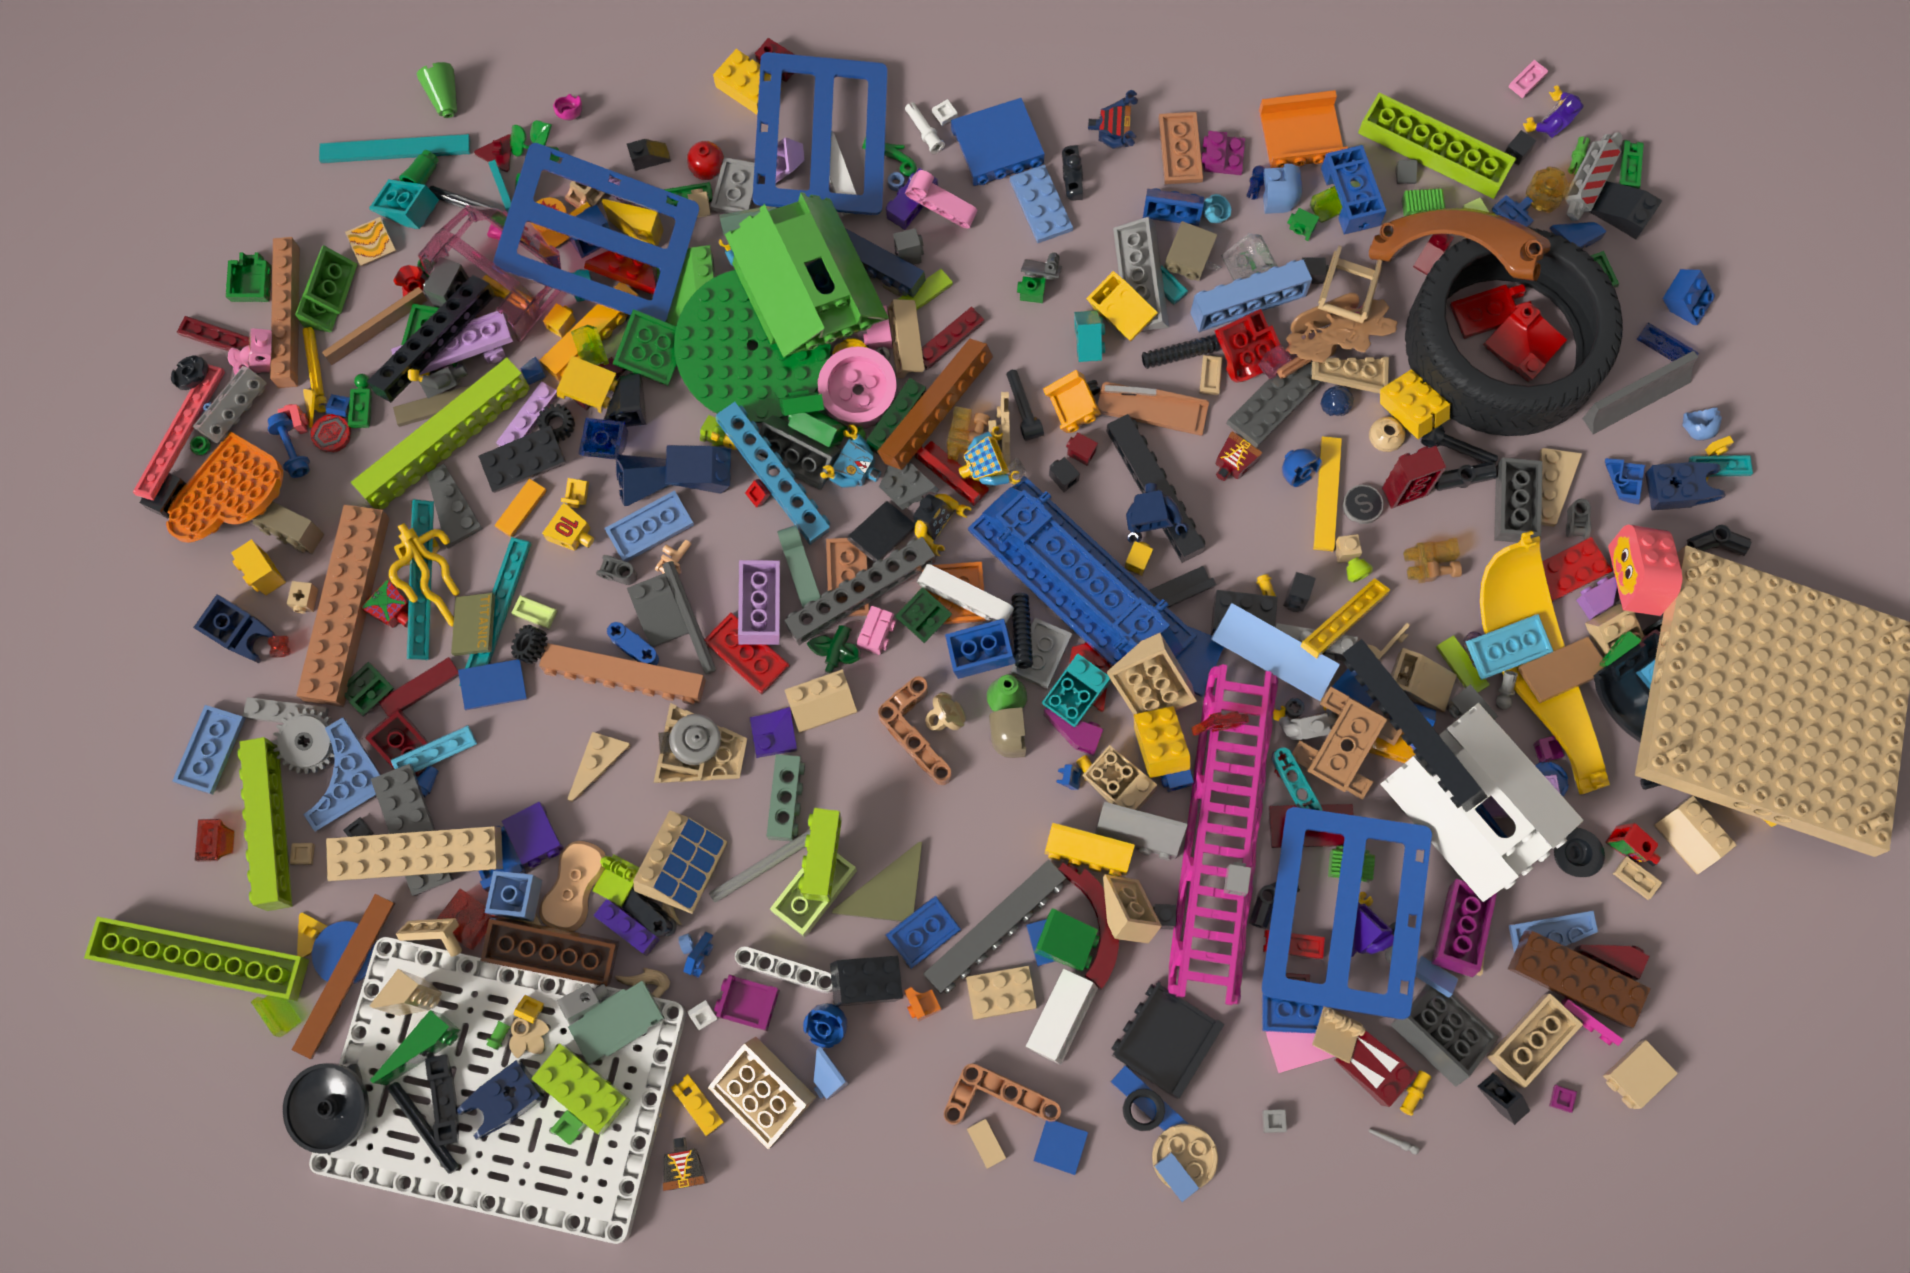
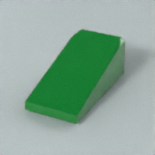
[1599,631,1642,667]

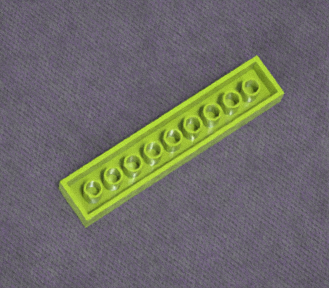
[351,358,530,510]
[84,916,309,1002]

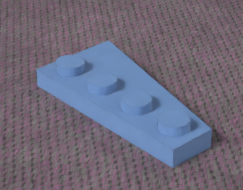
[1508,911,1598,953]

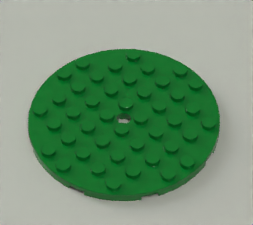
[674,270,831,423]

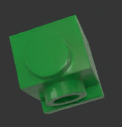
[1287,208,1319,241]
[1017,276,1046,304]

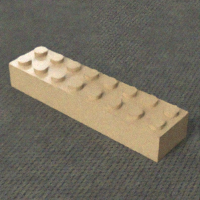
[326,826,503,881]

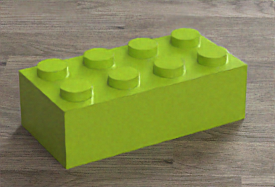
[799,808,842,902]
[531,1044,631,1135]

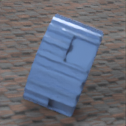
[888,172,905,191]
[679,933,695,954]

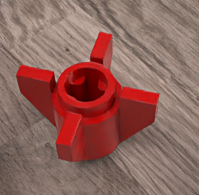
[393,265,425,297]

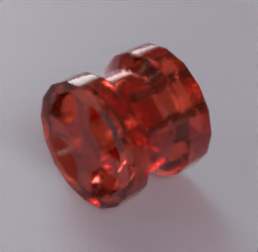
[268,636,291,658]

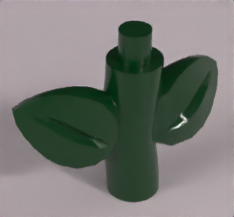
[807,625,861,674]

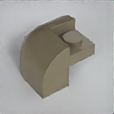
[989,707,1026,758]

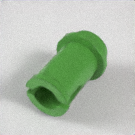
[486,1021,510,1050]

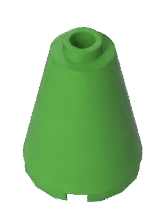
[416,62,457,118]
[987,675,1027,712]

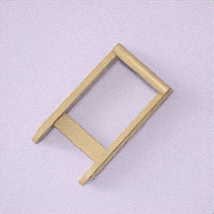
[1318,245,1382,323]

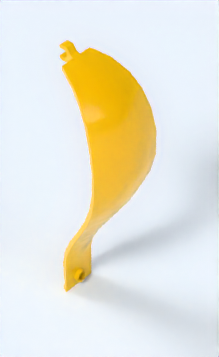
[1480,531,1610,794]

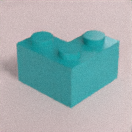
[1074,310,1105,362]

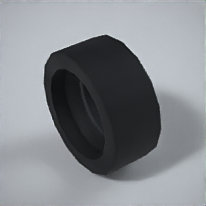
[1123,1088,1165,1131]

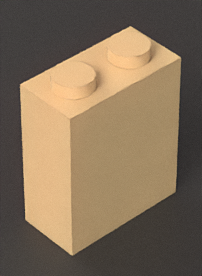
[1603,1040,1678,1109]

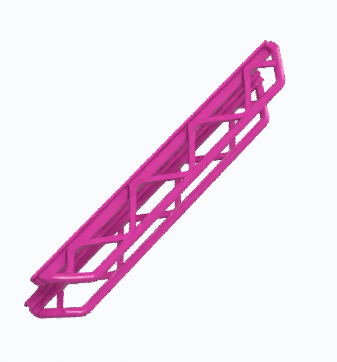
[1168,664,1278,1006]

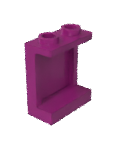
[714,974,780,1031]

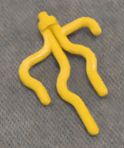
[389,523,460,627]

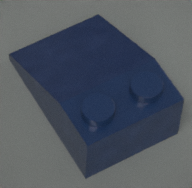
[665,445,731,494]

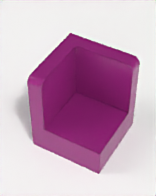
[1533,736,1564,763]

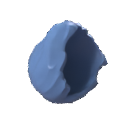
[1682,407,1722,441]

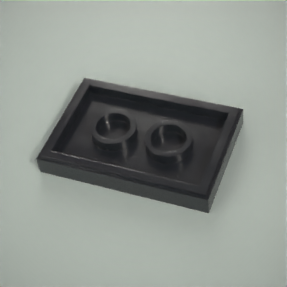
[847,501,915,562]

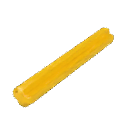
[302,327,324,398]

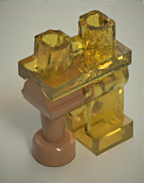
[947,406,990,462]
[1403,538,1462,583]

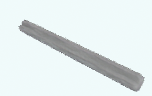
[709,830,811,902]

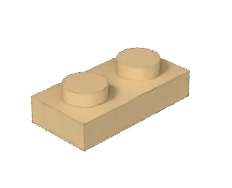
[1613,856,1662,900]

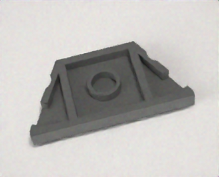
[879,461,939,510]

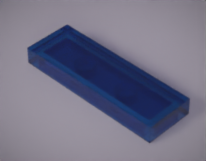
[1636,322,1699,362]

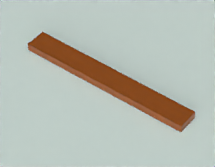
[291,894,395,1059]

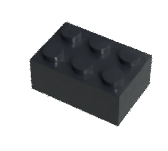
[1211,590,1278,635]
[830,955,903,1007]

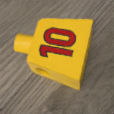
[542,503,594,551]

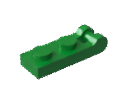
[1619,140,1644,189]

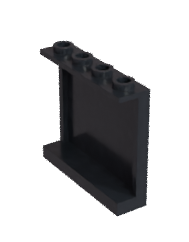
[1111,981,1225,1099]

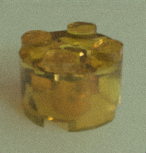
[1525,166,1570,213]

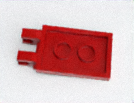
[1450,284,1532,339]

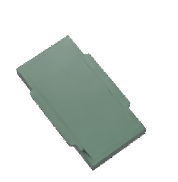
[568,981,665,1065]

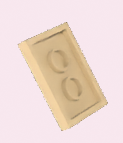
[966,966,1037,1020]

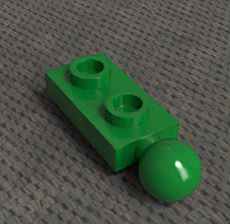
[348,374,372,428]

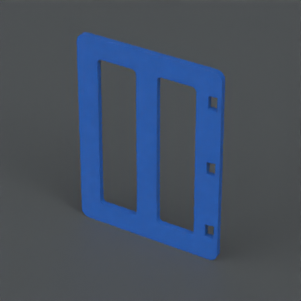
[753,52,887,215]
[493,143,699,322]
[1262,807,1432,1020]

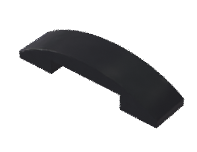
[425,1054,459,1147]

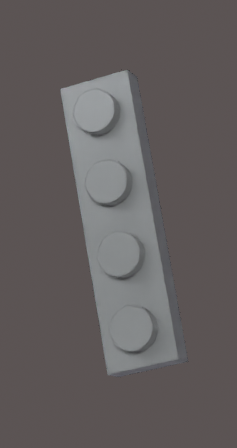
[243,697,329,723]

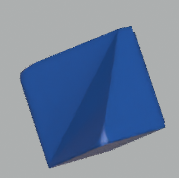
[520,356,546,385]

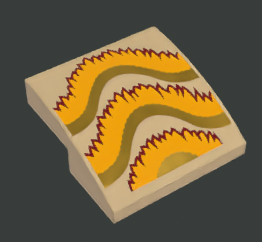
[345,217,396,266]

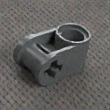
[1566,498,1591,539]
[596,555,637,585]

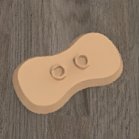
[539,841,606,932]

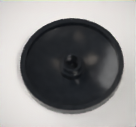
[283,1063,369,1154]

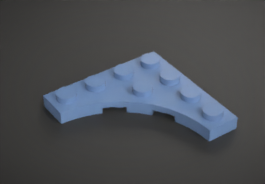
[303,717,381,832]

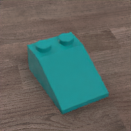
[369,179,439,229]

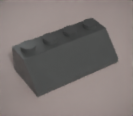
[757,415,841,490]

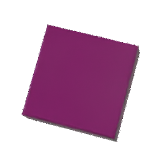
[1549,1085,1577,1113]

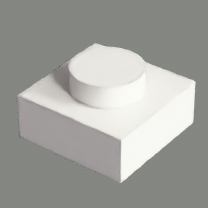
[932,99,958,126]
[687,1000,717,1030]

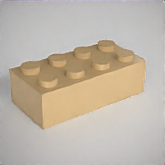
[1487,993,1583,1088]

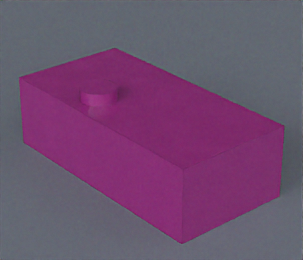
[1431,879,1497,978]

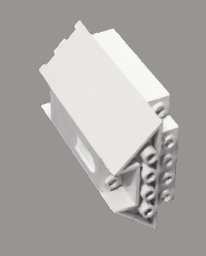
[1381,703,1583,902]

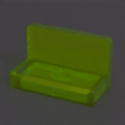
[1309,186,1342,223]
[571,325,609,365]
[251,996,301,1038]

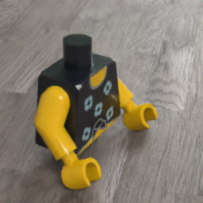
[913,494,971,557]

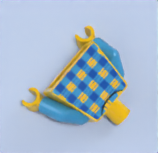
[959,426,1021,486]

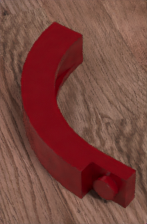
[1058,863,1119,990]

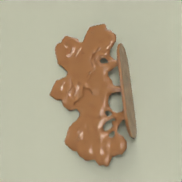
[1286,293,1398,363]

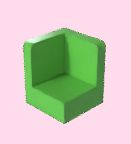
[550,1110,587,1145]

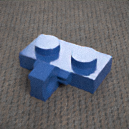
[1492,195,1534,227]
[683,932,713,978]

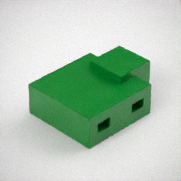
[226,252,272,302]
[779,389,824,416]

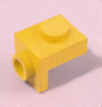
[561,478,589,508]

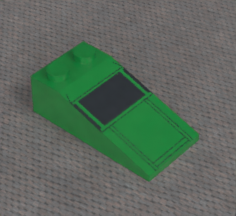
[370,1010,460,1085]

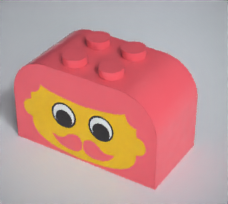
[1608,524,1682,616]

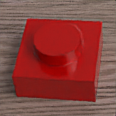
[745,479,771,508]

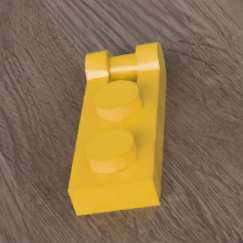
[671,1074,724,1136]

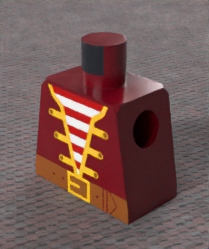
[1215,431,1263,481]

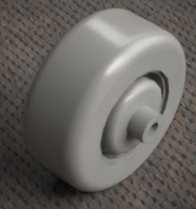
[669,714,721,765]

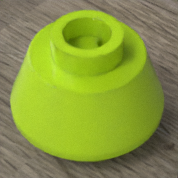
[1346,557,1373,583]

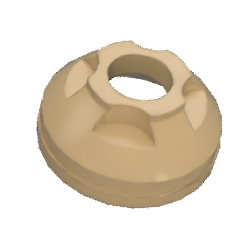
[1369,417,1406,452]

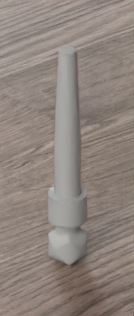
[1369,1128,1419,1155]

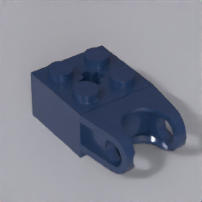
[1645,462,1726,511]
[193,594,278,663]
[457,1060,545,1140]

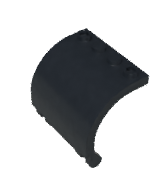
[1593,629,1660,742]

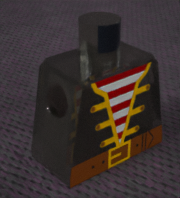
[663,1137,708,1191]

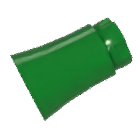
[399,150,439,185]

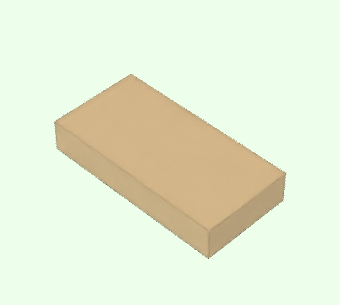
[1199,355,1223,395]
[967,1119,1006,1169]

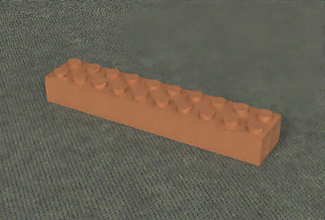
[296,505,390,707]

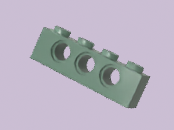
[766,754,805,841]

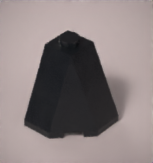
[604,373,647,429]

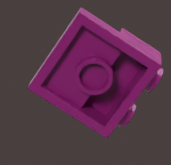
[1201,131,1245,175]

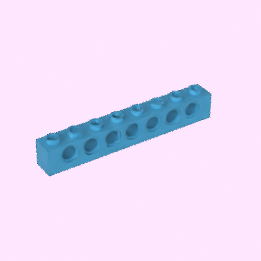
[716,402,830,545]

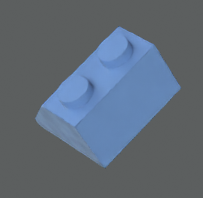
[485,871,542,922]

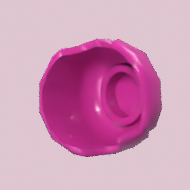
[553,94,582,121]

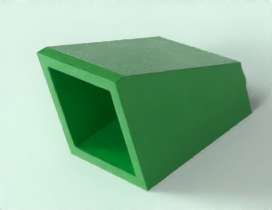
[1034,908,1100,972]

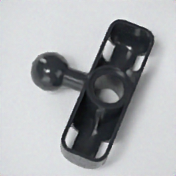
[1062,145,1083,201]

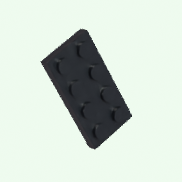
[478,426,567,493]

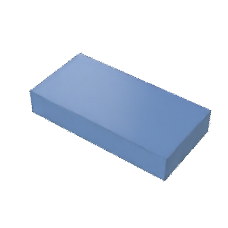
[1415,956,1458,998]
[1154,1152,1199,1202]

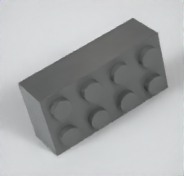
[1494,457,1542,543]

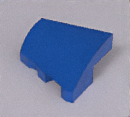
[1549,222,1607,248]
[1605,458,1645,504]

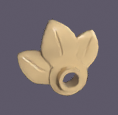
[509,1017,550,1058]

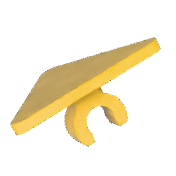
[303,389,327,428]
[297,913,328,958]

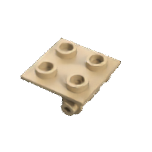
[1312,1007,1365,1063]

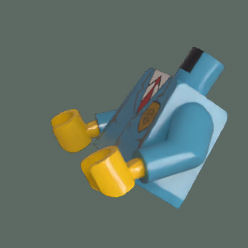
[820,425,881,488]

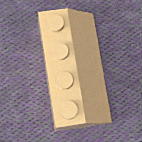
[369,969,442,1016]

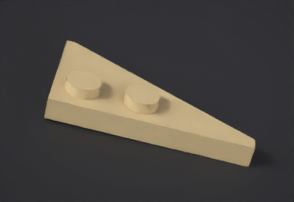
[997,392,1010,470]
[568,732,631,802]

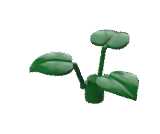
[510,120,560,189]

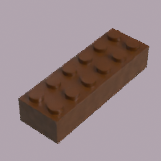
[480,916,620,987]
[1508,930,1651,1028]

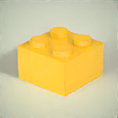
[231,539,286,596]

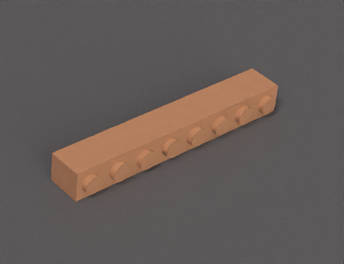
[270,237,300,388]
[539,643,706,705]

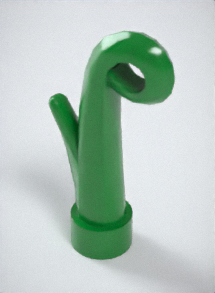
[862,138,917,177]

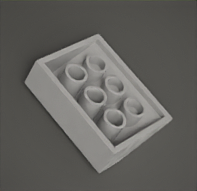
[1095,802,1187,861]

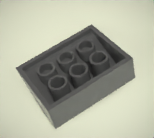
[1391,984,1499,1087]

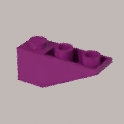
[1044,708,1103,756]

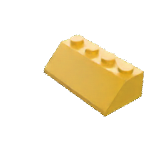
[1045,823,1135,877]

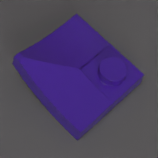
[750,707,797,758]

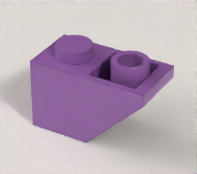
[1576,576,1617,620]

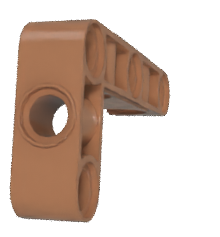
[878,676,951,785]
[944,1064,1061,1125]

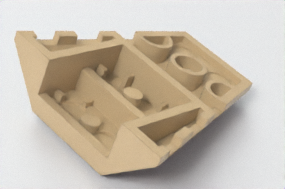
[654,703,747,783]

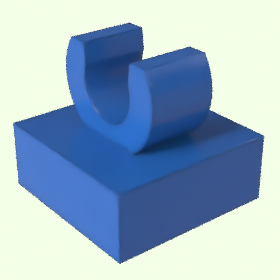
[1056,764,1082,790]

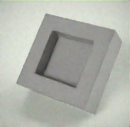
[1262,1110,1287,1133]

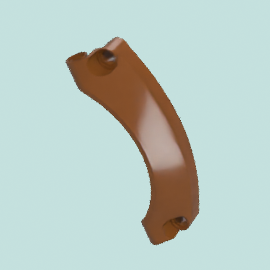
[1369,208,1551,281]

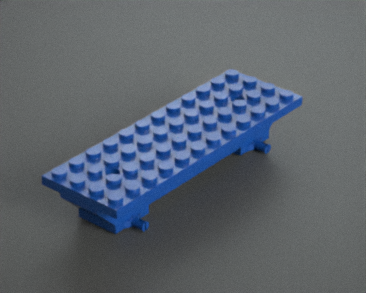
[968,476,1197,667]

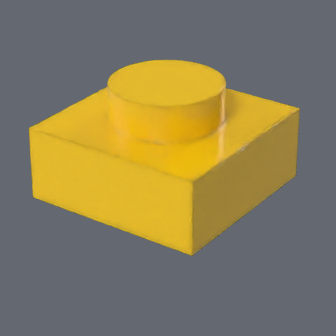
[1705,436,1734,456]
[514,995,544,1023]

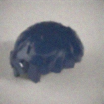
[1320,386,1354,416]

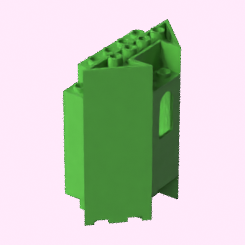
[725,192,889,357]

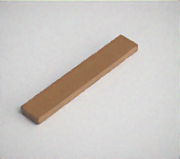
[322,287,428,365]

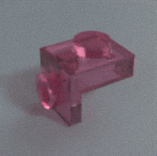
[1258,345,1292,379]

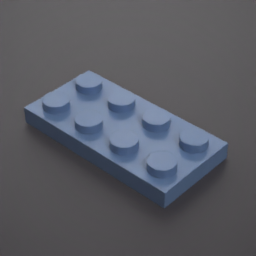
[1010,164,1073,243]
[604,490,694,562]
[172,705,246,795]

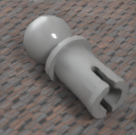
[1496,671,1518,710]

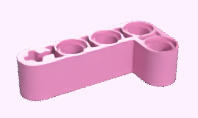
[905,170,978,229]

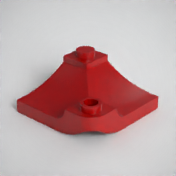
[1483,303,1567,382]
[1214,309,1287,383]

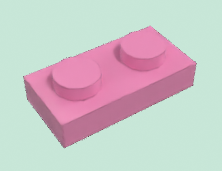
[1509,60,1548,98]

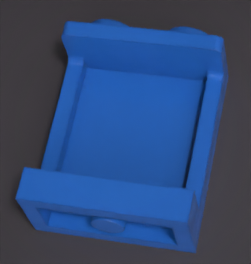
[478,826,527,892]

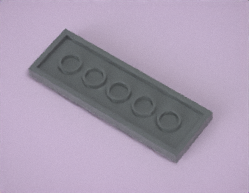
[1226,354,1322,448]
[371,764,454,896]

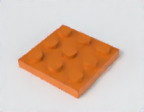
[922,562,986,624]

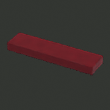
[177,316,249,352]
[379,657,459,716]

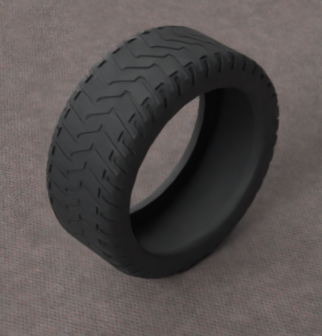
[1405,227,1623,436]

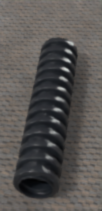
[1142,334,1220,369]
[1011,593,1033,669]

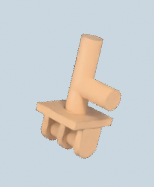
[655,540,692,575]

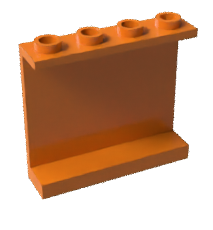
[1259,90,1348,168]

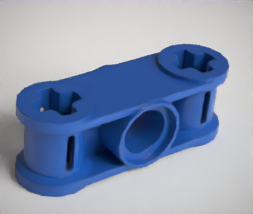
[607,622,659,666]

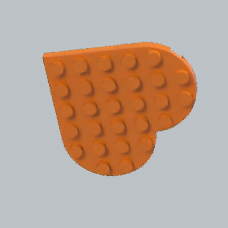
[166,432,283,543]

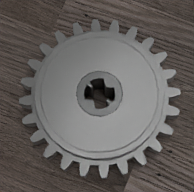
[272,708,335,774]

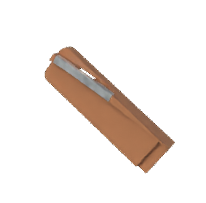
[1097,382,1209,436]

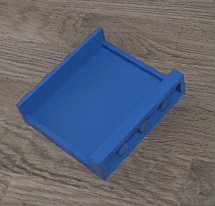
[951,98,1045,186]

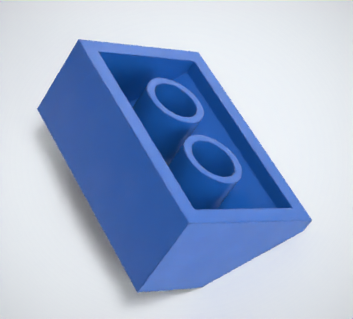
[1143,188,1204,226]
[945,618,1015,679]

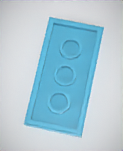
[1466,614,1554,680]

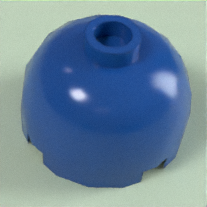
[1282,448,1322,487]
[803,1003,848,1048]

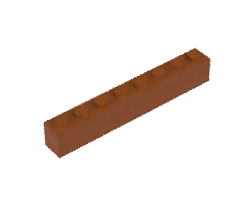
[878,338,993,470]

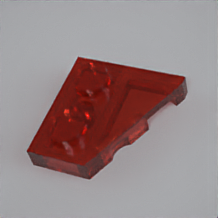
[1191,711,1250,736]

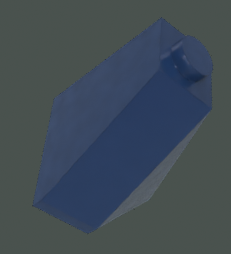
[616,455,669,506]

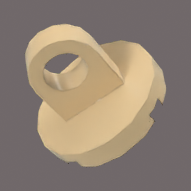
[925,692,966,731]

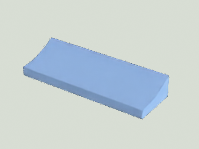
[1211,603,1340,701]

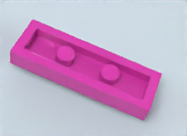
[1561,998,1624,1046]

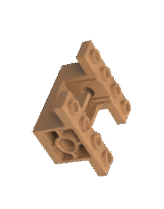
[1292,686,1403,800]

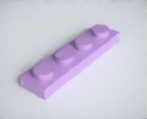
[496,381,557,447]

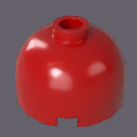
[687,141,724,180]

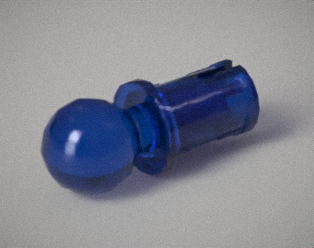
[1246,165,1265,200]

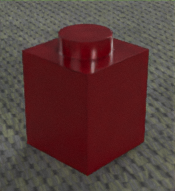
[1066,432,1098,466]

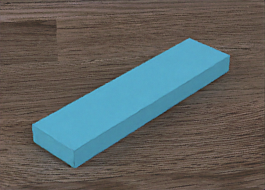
[391,725,477,772]

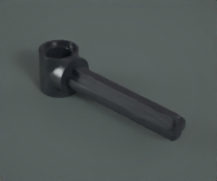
[1006,369,1044,441]
[1420,423,1498,464]

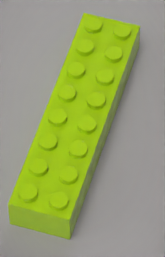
[1358,93,1516,199]
[238,737,293,911]

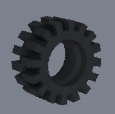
[537,403,575,442]
[511,625,548,664]

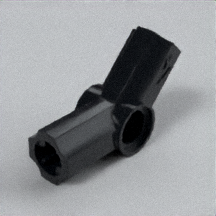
[1687,525,1752,556]
[1249,882,1300,929]

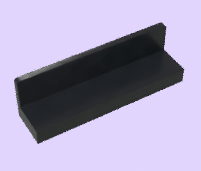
[1149,566,1217,608]

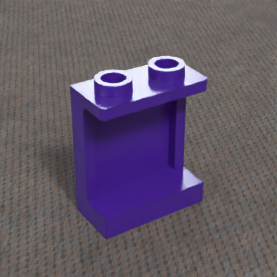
[502,802,564,868]

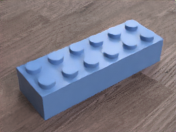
[1190,260,1312,332]

